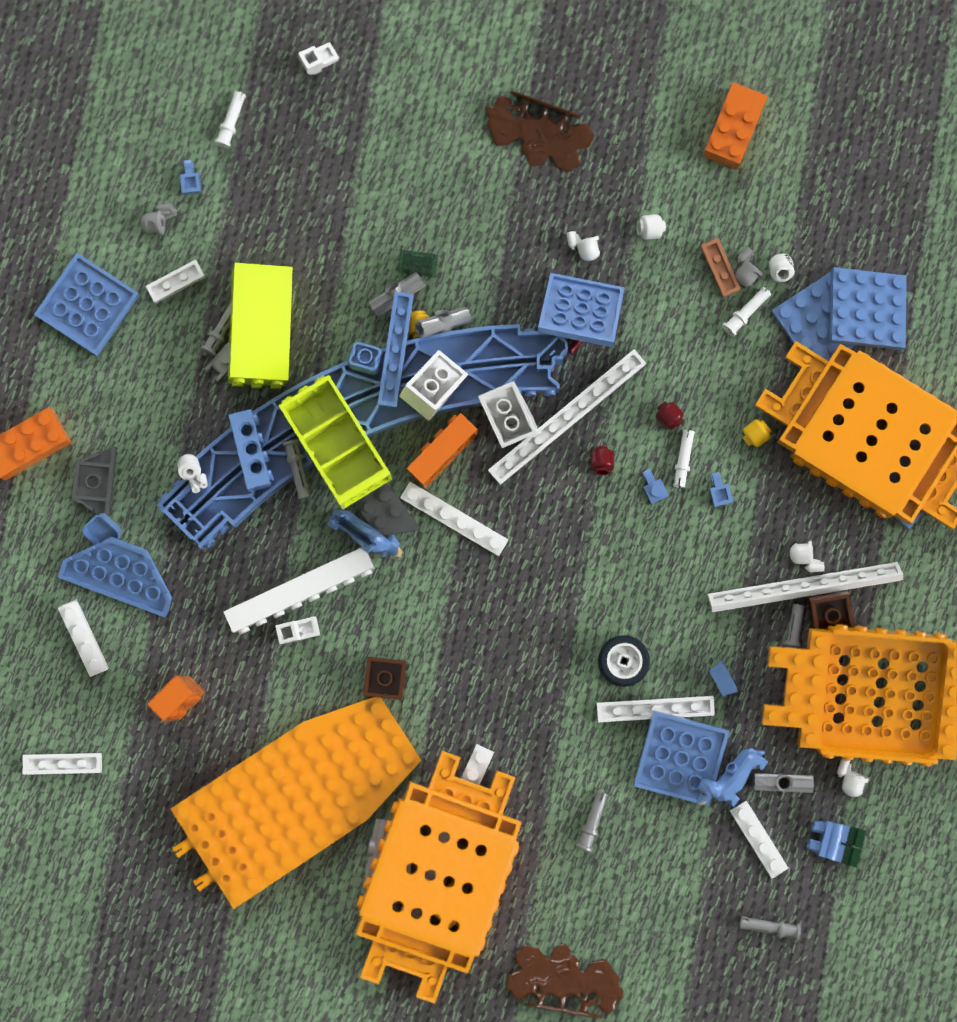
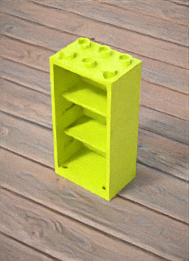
[228,263,293,389]
[279,375,392,509]

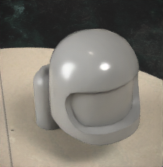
[140,203,177,235]
[735,247,764,287]

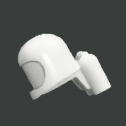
[566,231,600,261]
[177,454,208,493]
[790,541,825,572]
[837,759,869,797]

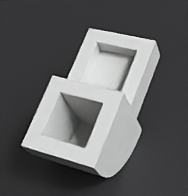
[298,42,339,75]
[275,616,320,644]

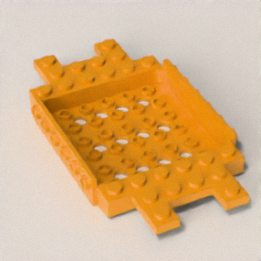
[754,341,957,529]
[762,624,957,767]
[355,751,522,1004]

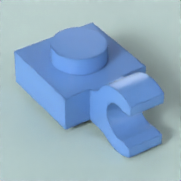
[180,160,202,195]
[642,469,669,504]
[709,472,733,507]

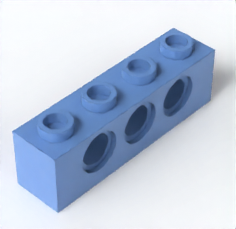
[229,409,274,492]

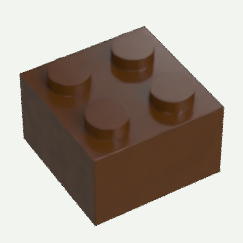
[807,590,855,629]
[363,657,408,700]

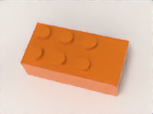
[702,82,768,170]
[0,407,72,480]
[407,413,478,488]
[147,676,206,721]

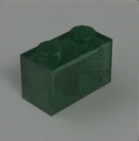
[398,250,439,278]

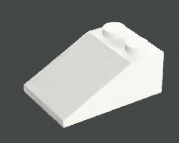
[399,350,468,421]
[478,381,538,448]

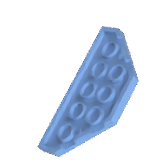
[58,537,172,617]

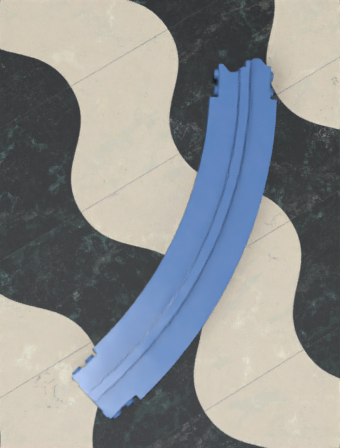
[157,324,568,550]

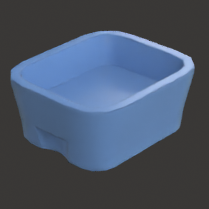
[348,342,384,375]
[83,513,121,545]
[709,661,738,696]

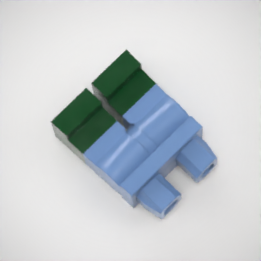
[806,820,866,868]

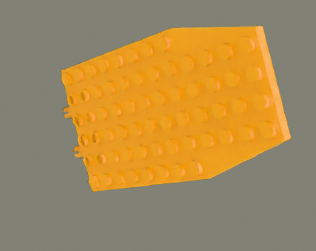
[171,697,422,909]

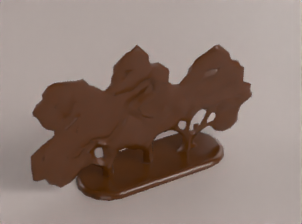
[485,91,594,172]
[506,944,624,1019]

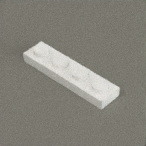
[58,599,108,677]
[23,753,102,774]
[729,800,788,879]

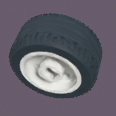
[598,635,650,687]

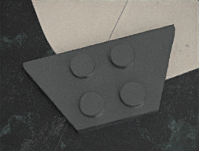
[72,446,117,517]
[356,483,420,536]

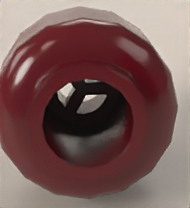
[656,401,684,430]
[589,446,614,476]

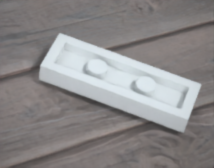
[146,259,205,304]

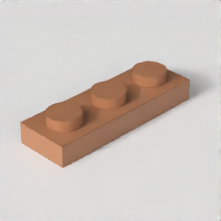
[700,238,741,298]

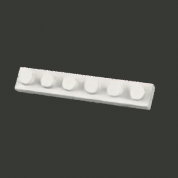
[400,482,508,556]
[596,696,715,722]

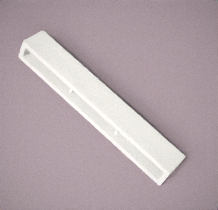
[224,548,375,635]

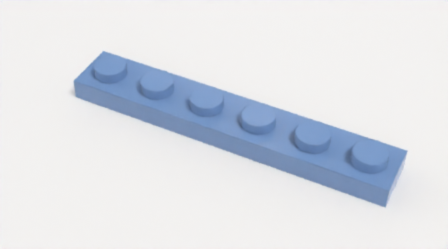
[378,292,414,408]

